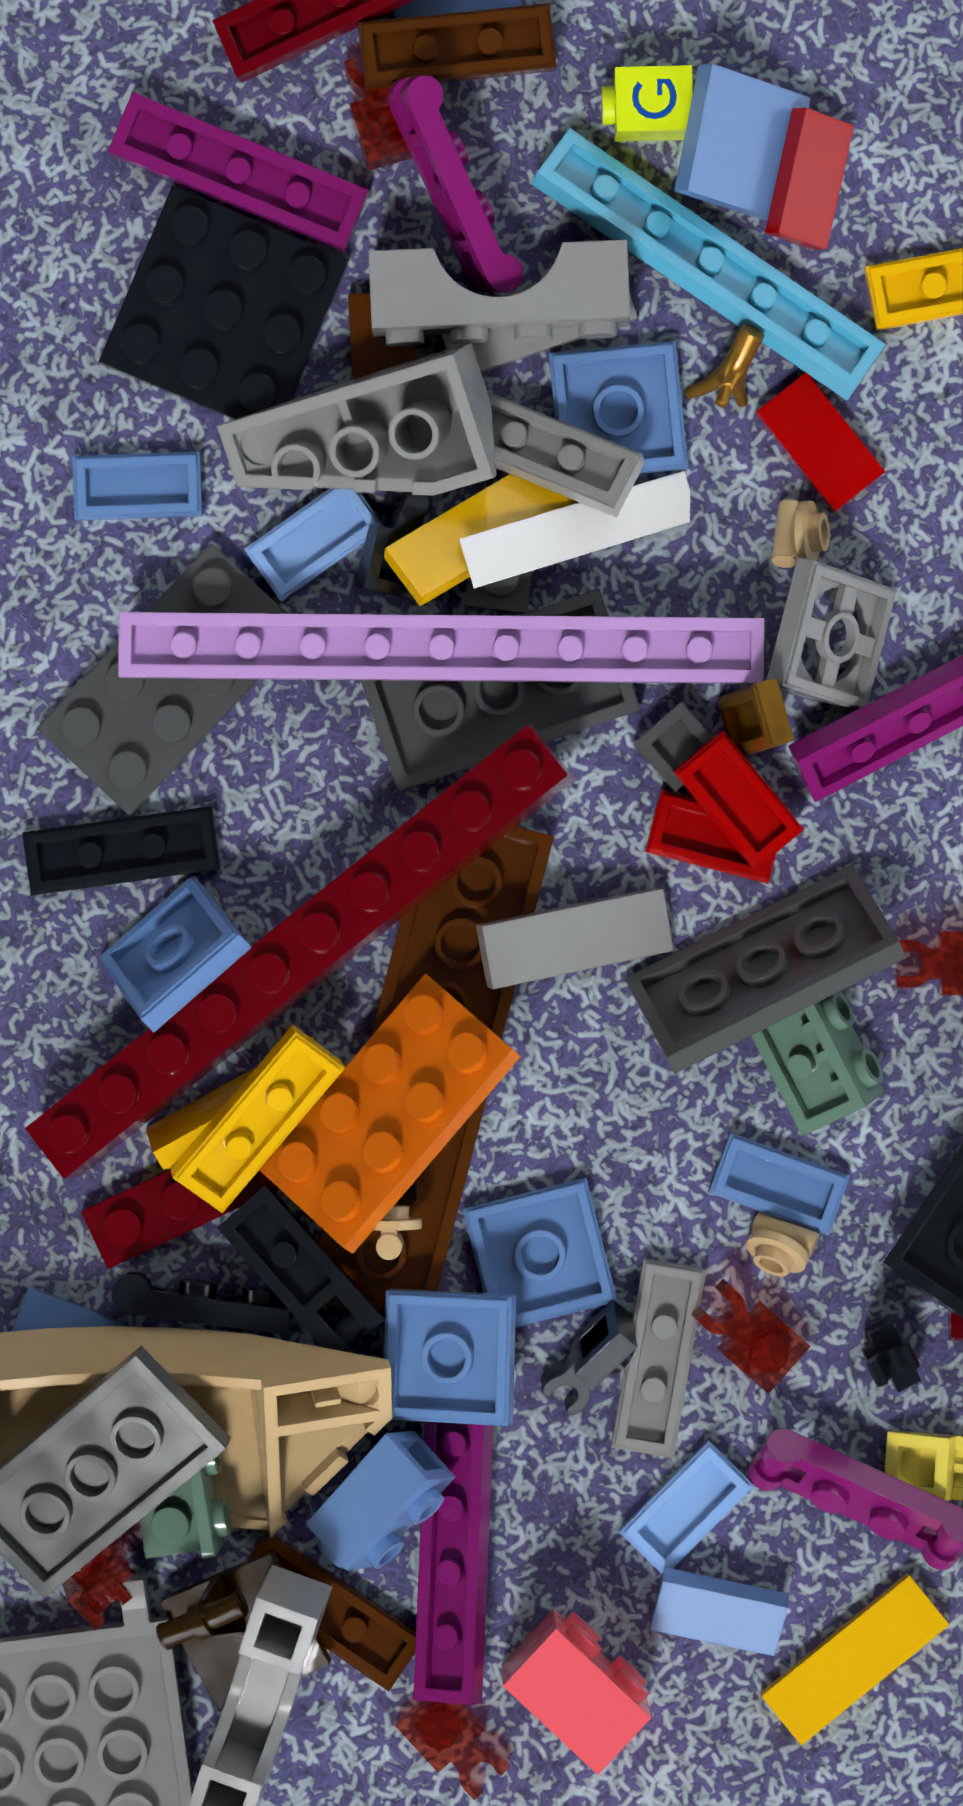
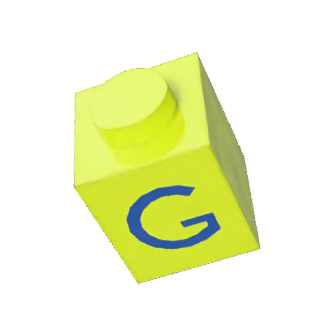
[601,65,693,142]

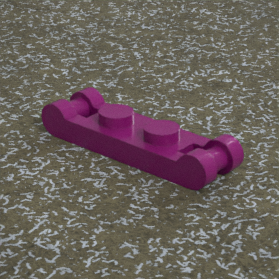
[387,75,523,293]
[747,1428,963,1570]

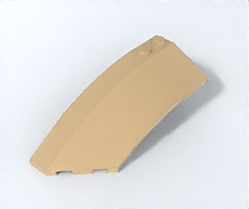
[0,1326,392,1539]

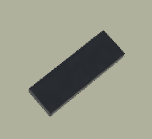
[22,806,221,896]

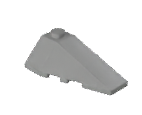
[217,342,496,496]

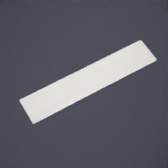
[459,471,690,588]

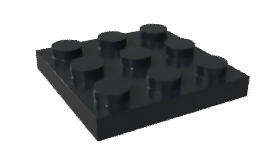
[98,185,349,420]

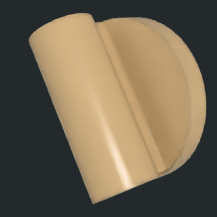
[772,500,830,568]
[374,1205,422,1260]
[746,1211,819,1277]

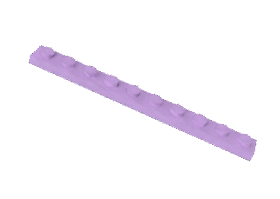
[118,612,764,684]

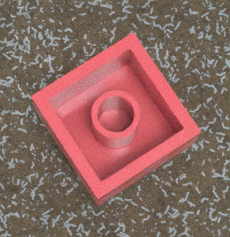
[502,1608,652,1775]

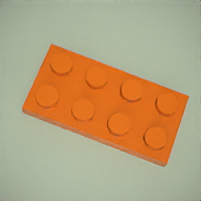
[259,973,521,1254]

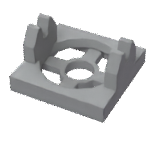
[767,557,897,711]

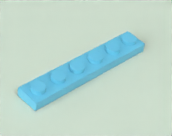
[531,128,886,400]

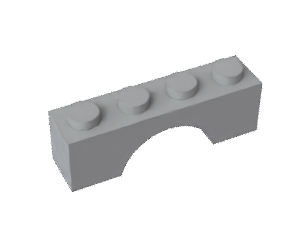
[368,240,631,347]
[188,1565,333,1806]

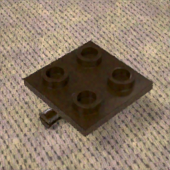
[156,1549,331,1712]

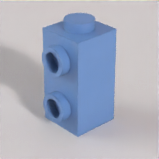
[306,1431,456,1571]

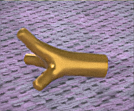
[685,324,765,408]

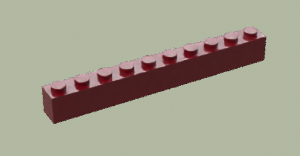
[25,724,575,1179]

